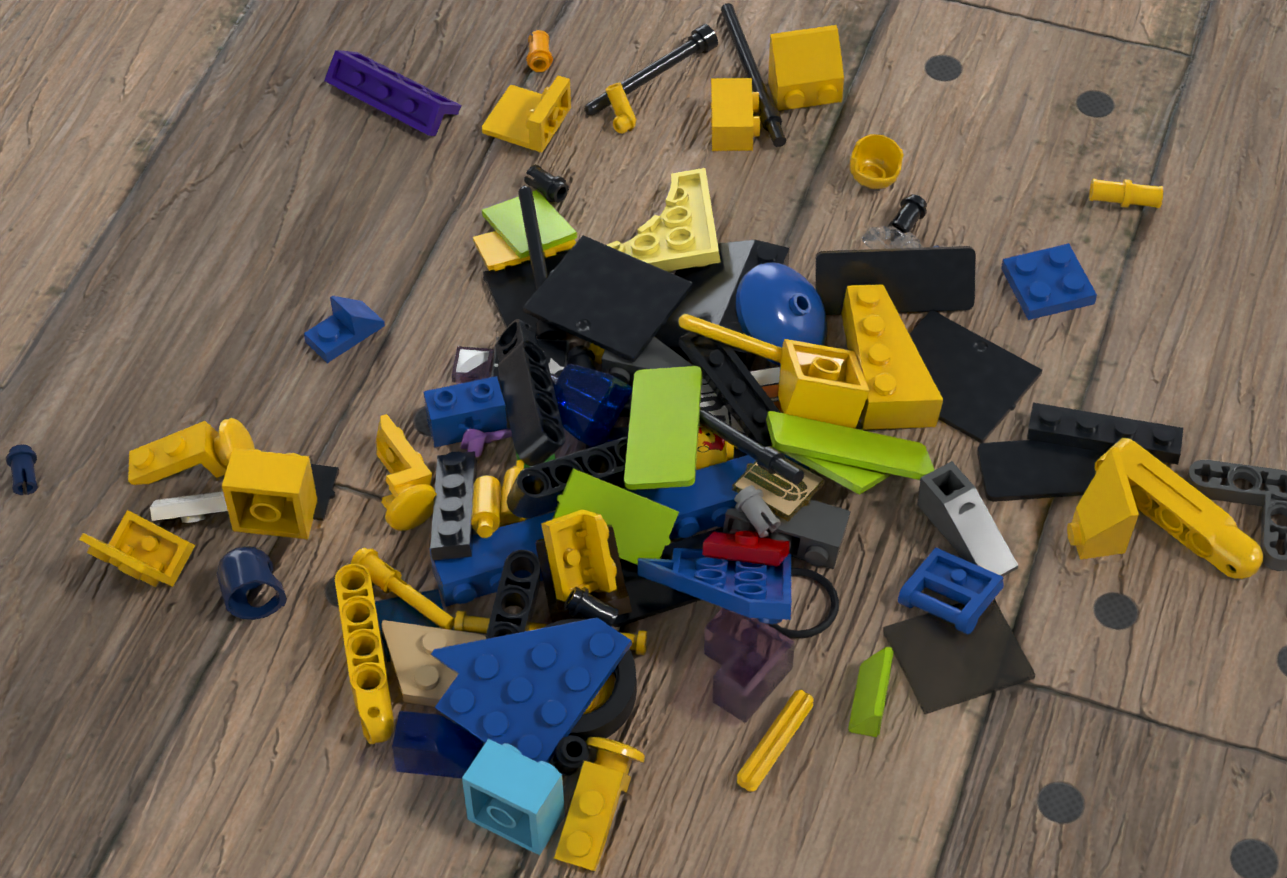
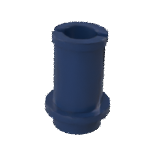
[6,444,38,495]

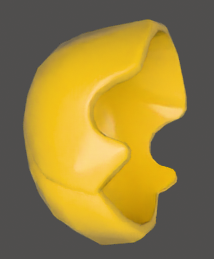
[850,134,904,189]

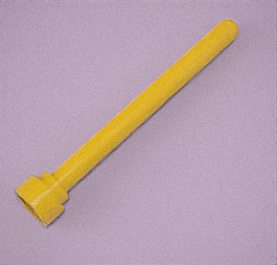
[678,314,782,363]

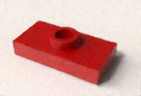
[702,531,790,566]

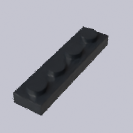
[678,320,781,448]
[1027,402,1183,465]
[430,451,477,561]

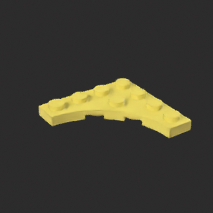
[607,168,721,272]

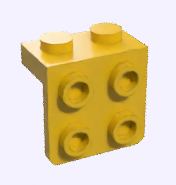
[79,510,195,587]

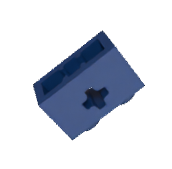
[423,376,507,448]

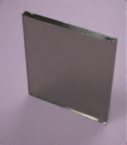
[883,599,1036,714]

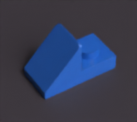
[304,296,385,363]

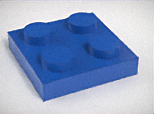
[1001,243,1097,320]

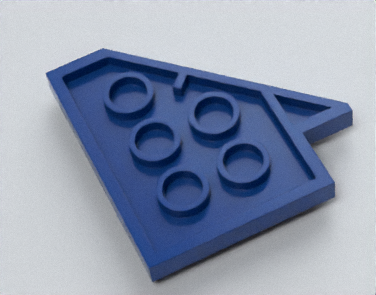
[637,548,792,624]
[431,618,632,763]

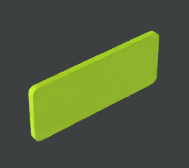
[624,366,702,490]
[766,411,934,480]

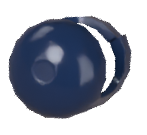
[216,546,287,620]

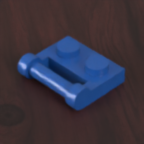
[898,547,1004,635]

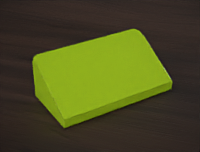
[848,647,894,737]

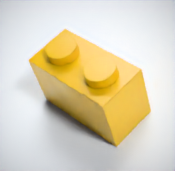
[711,78,760,151]

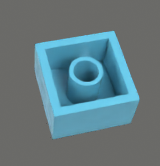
[462,739,565,855]

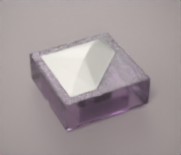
[452,346,494,383]

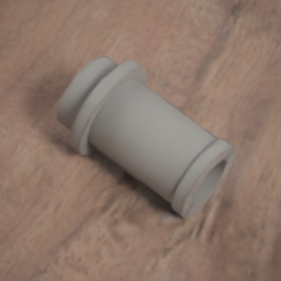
[734,485,781,538]

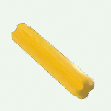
[737,689,814,792]

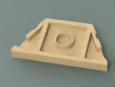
[381,620,486,707]

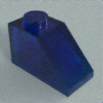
[392,711,484,779]

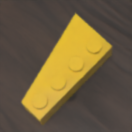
[841,285,943,430]

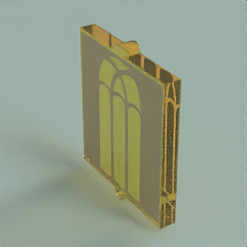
[732,457,825,522]

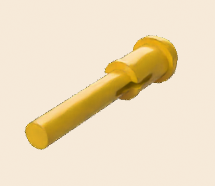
[351,548,455,630]

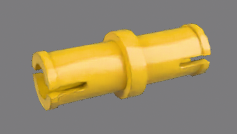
[1089,178,1163,208]

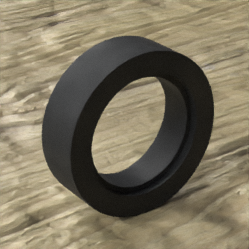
[543,619,637,742]

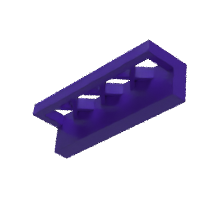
[324,50,462,136]

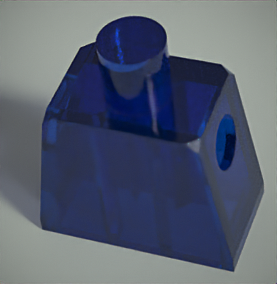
[551,364,633,447]

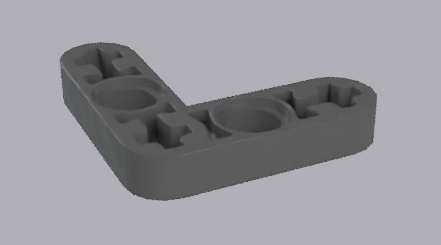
[1186,460,1287,571]

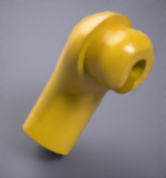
[605,83,636,134]

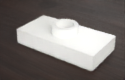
[150,491,228,523]

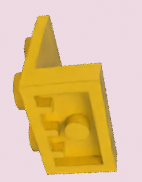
[482,75,571,153]

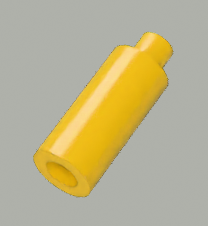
[471,475,501,538]

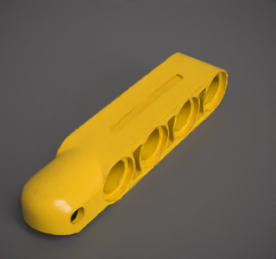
[1094,438,1263,579]
[335,564,394,744]

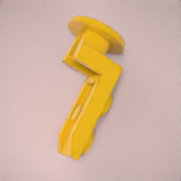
[375,414,437,531]
[128,418,255,485]
[554,737,645,871]

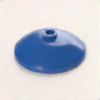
[736,263,828,366]

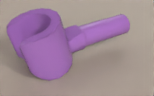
[460,428,512,457]

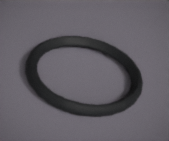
[764,568,839,638]

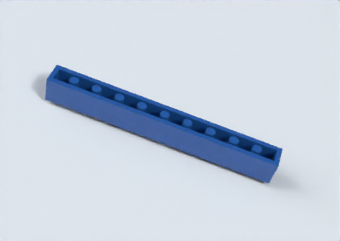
[429,448,812,607]

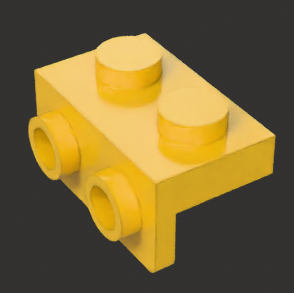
[541,509,617,602]

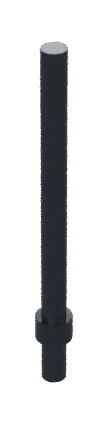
[721,3,786,147]
[699,407,804,485]

